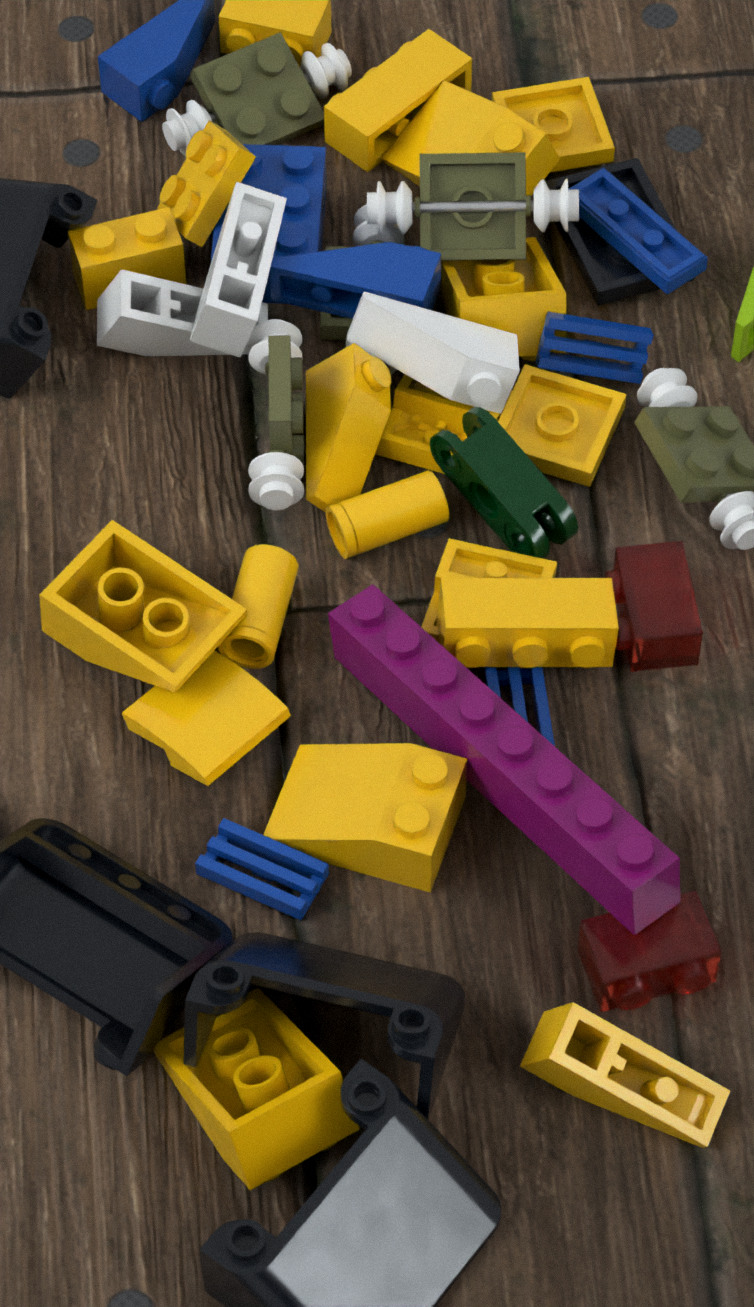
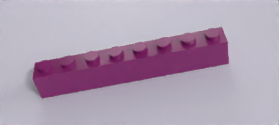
[328,584,681,935]

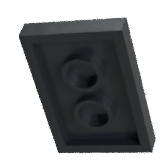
[545,158,695,306]

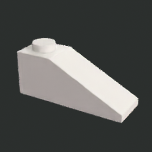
[190,182,287,358]
[97,269,268,357]
[347,292,520,414]

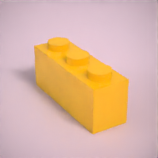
[324,29,472,172]
[437,578,619,668]

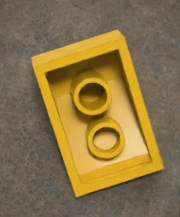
[381,80,560,196]
[441,237,566,361]
[39,520,247,693]
[263,743,467,893]
[153,988,360,1191]

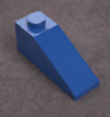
[98,0,215,122]
[269,242,441,319]

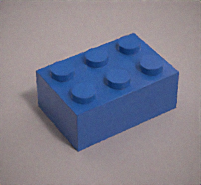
[211,144,327,304]

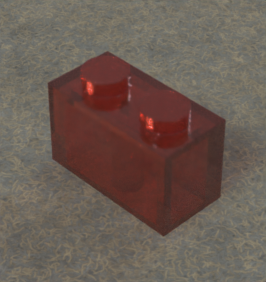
[604,541,703,672]
[577,890,721,1012]

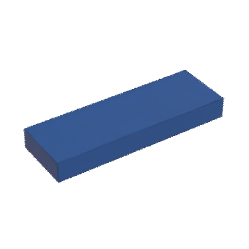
[568,167,708,295]

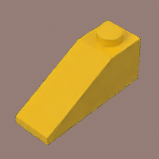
[306,343,391,512]
[520,1002,730,1148]

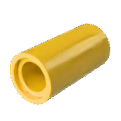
[325,470,449,559]
[218,544,299,669]

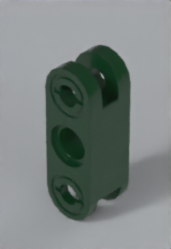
[429,407,579,559]

